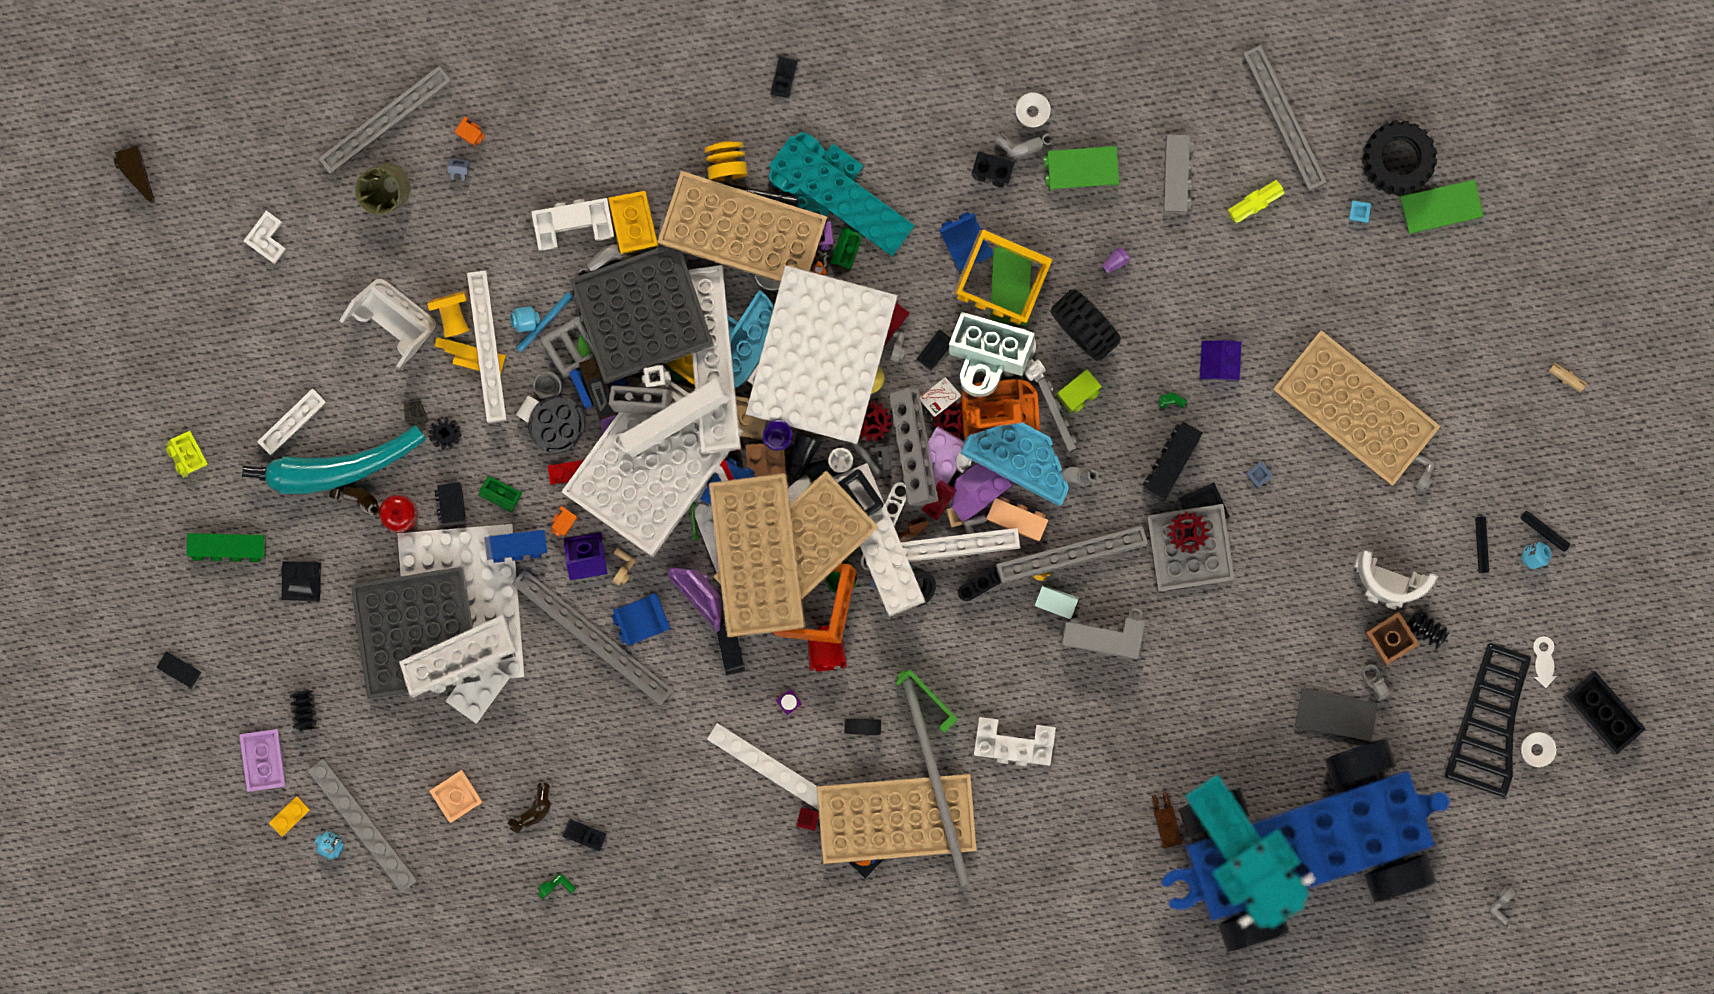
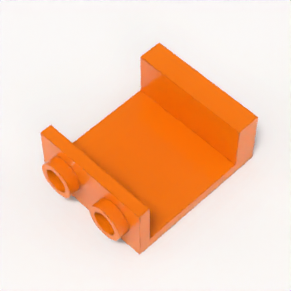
[964,400,1022,428]

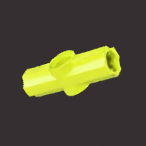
[1227,180,1285,224]

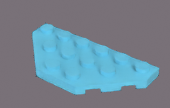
[960,422,1069,506]

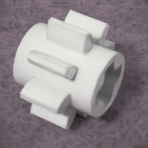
[1024,359,1046,383]

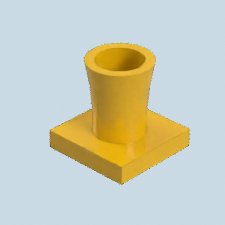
[427,291,470,338]

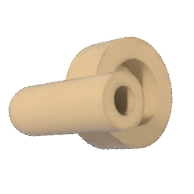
[612,547,635,586]

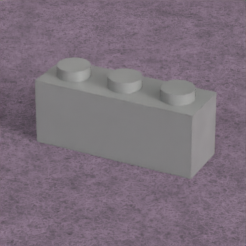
[609,386,673,415]

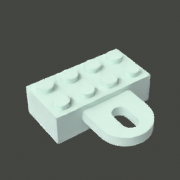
[949,312,1035,397]

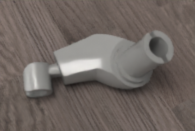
[994,132,1053,159]
[578,244,634,274]
[1061,467,1099,486]

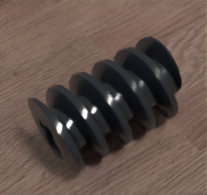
[1407,609,1449,650]
[290,690,317,730]

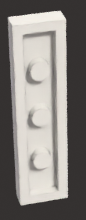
[257,388,327,456]

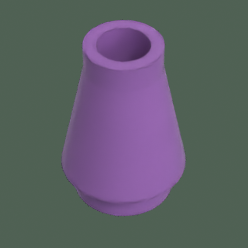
[1102,247,1131,274]

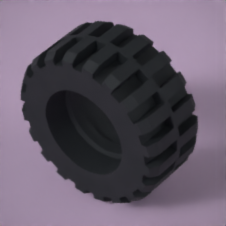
[1362,120,1437,196]
[1050,289,1121,361]

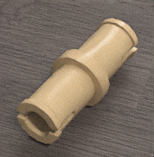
[1549,362,1587,393]

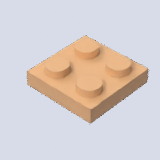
[430,770,483,823]

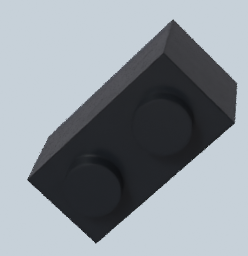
[435,482,466,524]

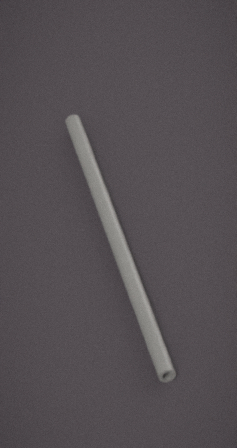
[903,679,970,886]

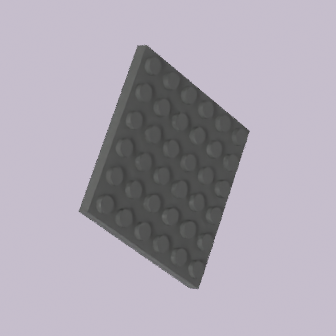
[570,246,714,384]
[351,566,480,699]

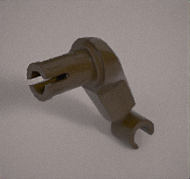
[329,486,380,516]
[508,783,551,833]

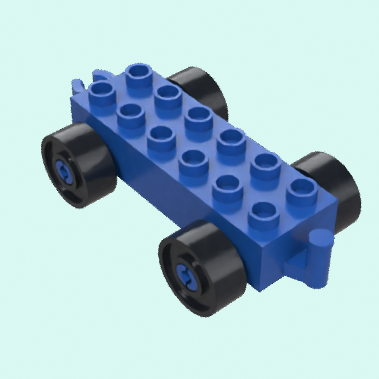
[1161,738,1450,953]

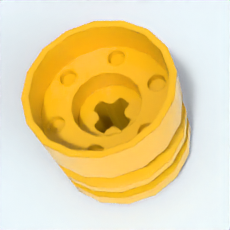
[704,141,748,182]

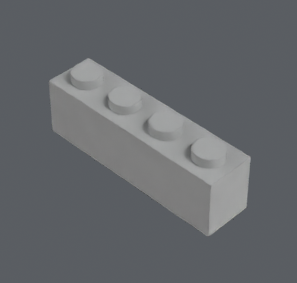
[1163,134,1193,213]

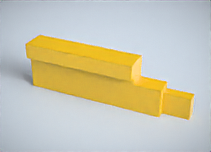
[434,337,506,376]

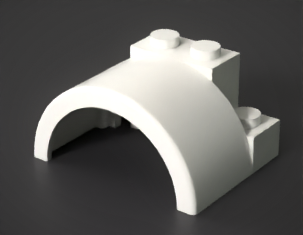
[1353,550,1438,610]

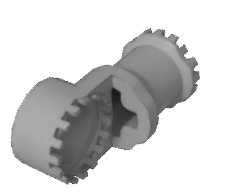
[1361,664,1393,702]

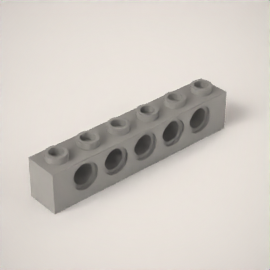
[889,388,938,506]

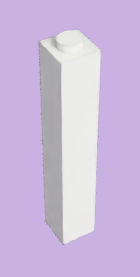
[619,378,731,457]

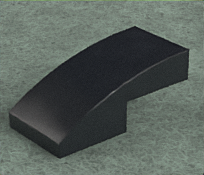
[770,56,798,99]
[156,651,201,688]
[562,818,607,852]

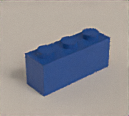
[484,530,547,563]

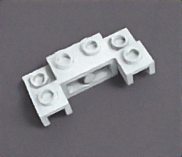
[531,198,615,251]
[974,717,1056,766]

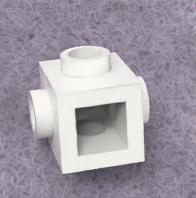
[642,365,671,389]

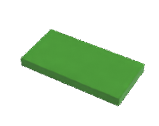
[1400,180,1484,234]
[990,248,1032,326]

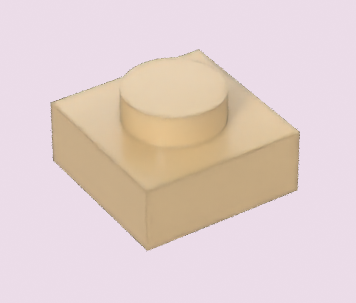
[945,508,968,528]

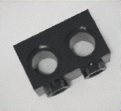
[971,151,1015,188]

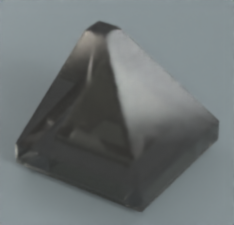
[404,401,428,422]

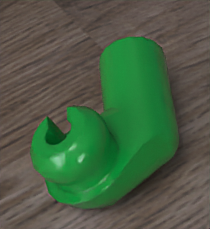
[1158,392,1187,408]

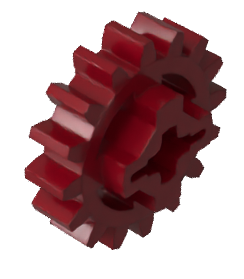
[860,401,892,442]
[932,401,964,439]
[1167,511,1209,553]

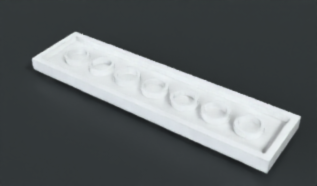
[833,463,925,617]

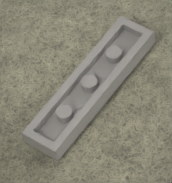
[1037,378,1077,452]

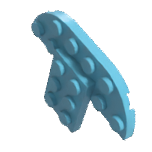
[728,290,774,389]

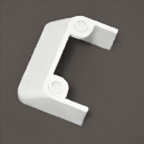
[339,279,436,368]

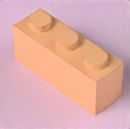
[986,496,1048,542]

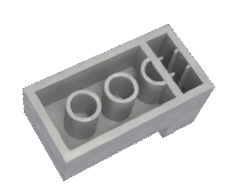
[1061,608,1145,660]

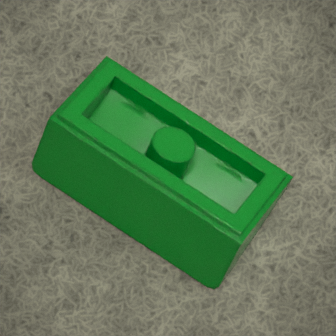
[829,228,863,271]
[478,475,522,513]

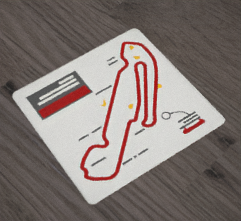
[920,377,961,417]

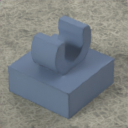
[448,158,469,181]

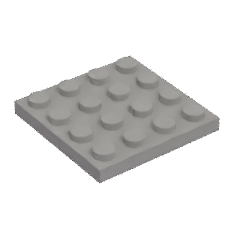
[1147,504,1235,591]

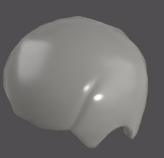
[533,371,562,399]

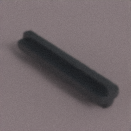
[1520,511,1571,552]
[1475,516,1489,573]

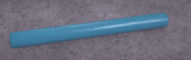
[516,292,573,353]

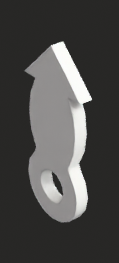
[1533,636,1557,688]

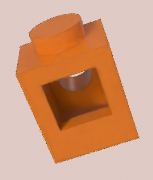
[454,117,486,147]
[550,506,578,537]

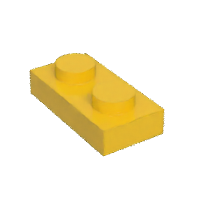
[269,796,310,837]

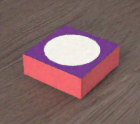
[776,689,802,715]

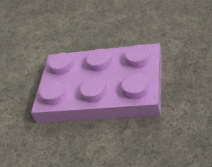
[915,426,965,485]
[239,729,286,792]

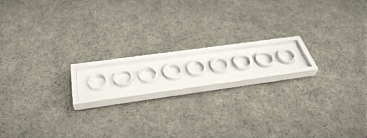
[689,265,741,454]

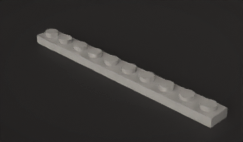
[512,569,673,706]

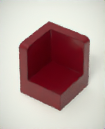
[796,807,819,831]

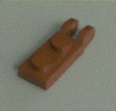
[1151,792,1183,848]

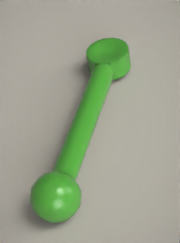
[689,501,699,540]

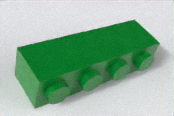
[186,533,266,562]

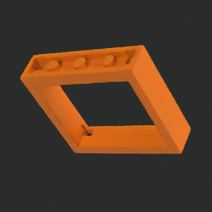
[772,563,857,644]

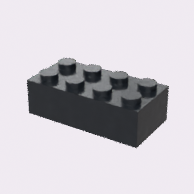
[1142,422,1203,502]
[1563,671,1646,755]

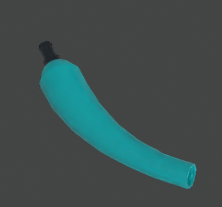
[242,425,427,494]

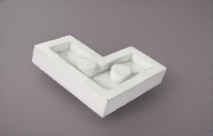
[244,211,286,264]

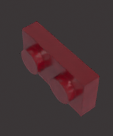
[922,480,957,521]

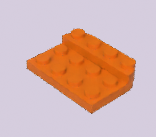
[960,379,1040,442]

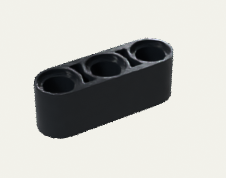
[958,566,1001,602]
[717,619,745,676]

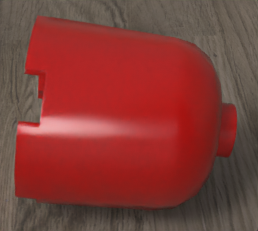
[379,495,419,533]
[808,626,847,672]

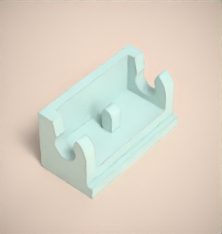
[1035,585,1079,619]

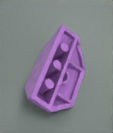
[951,463,1014,522]
[668,568,723,632]

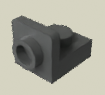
[870,443,891,471]

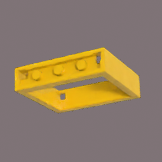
[953,229,1053,325]

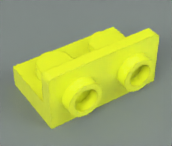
[166,431,208,478]

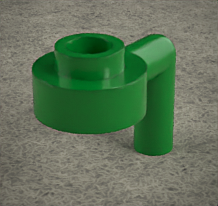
[537,874,576,900]

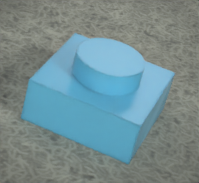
[1349,200,1371,223]

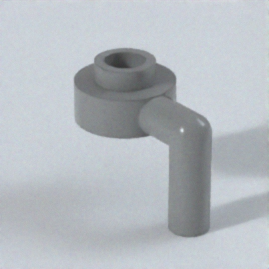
[891,330,906,362]
[1414,454,1435,491]
[964,514,987,534]
[1489,887,1516,925]

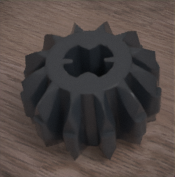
[429,417,462,450]

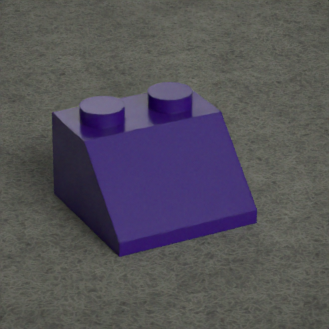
[1199,340,1242,382]
[564,532,608,580]

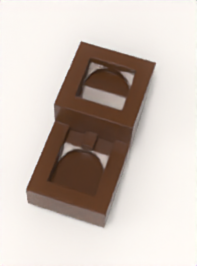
[897,517,928,543]

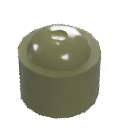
[355,163,411,215]

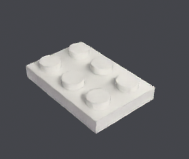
[445,667,511,724]

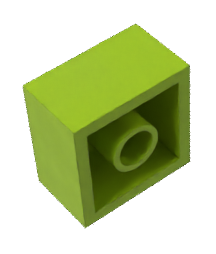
[1056,369,1102,413]

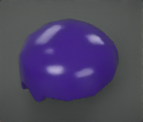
[762,420,792,451]

